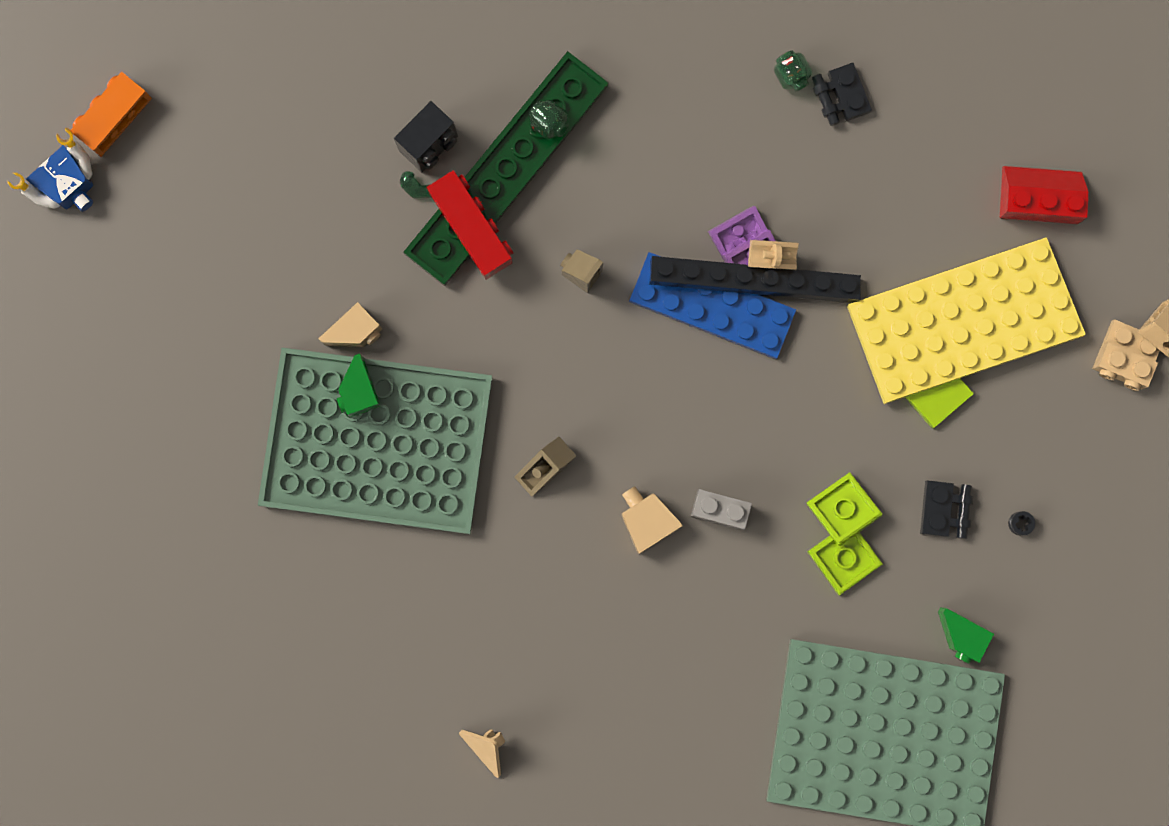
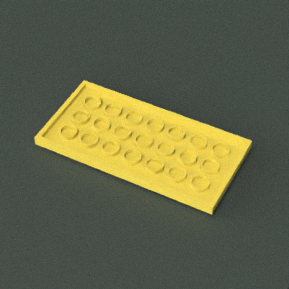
[847,237,1086,404]

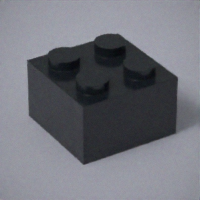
[394,101,458,173]

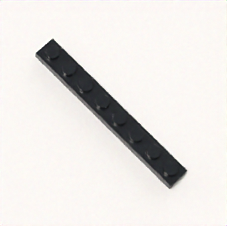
[649,256,861,303]

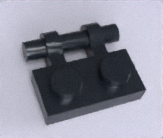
[812,62,872,126]
[920,480,974,539]

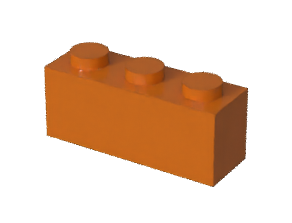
[71,71,152,157]

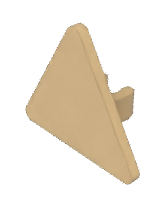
[459,730,505,778]

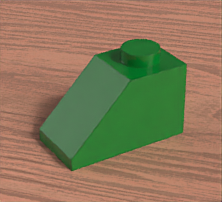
[337,353,381,417]
[938,607,994,664]

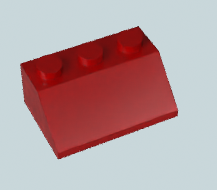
[1000,166,1089,224]

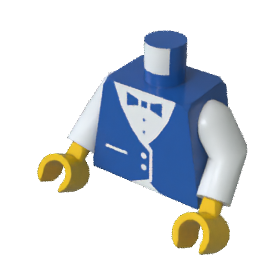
[7,128,93,212]

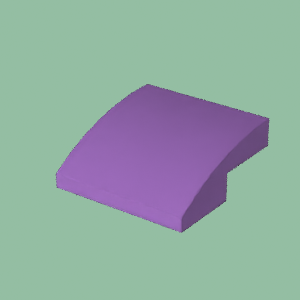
[708,206,775,265]

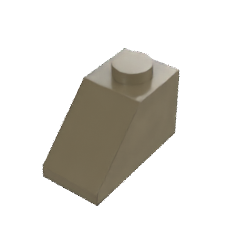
[560,249,603,293]
[515,436,576,497]

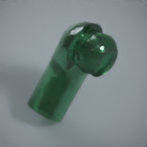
[400,171,432,198]

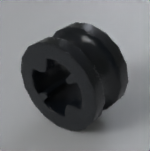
[1008,511,1036,536]

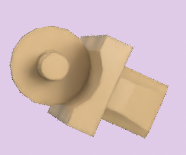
[748,240,799,270]

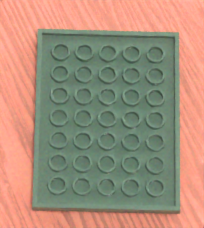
[257,348,493,534]
[766,639,1005,826]

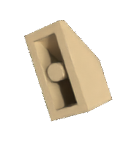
[318,302,382,347]

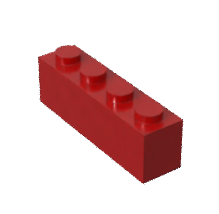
[427,170,514,280]

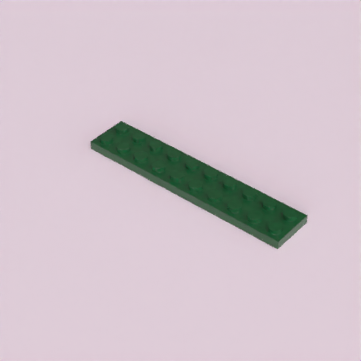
[403,51,609,286]

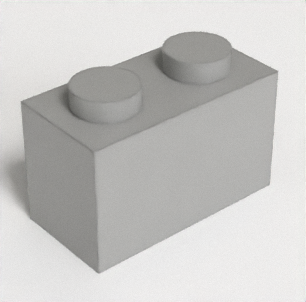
[691,489,752,530]

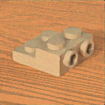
[1092,320,1160,391]

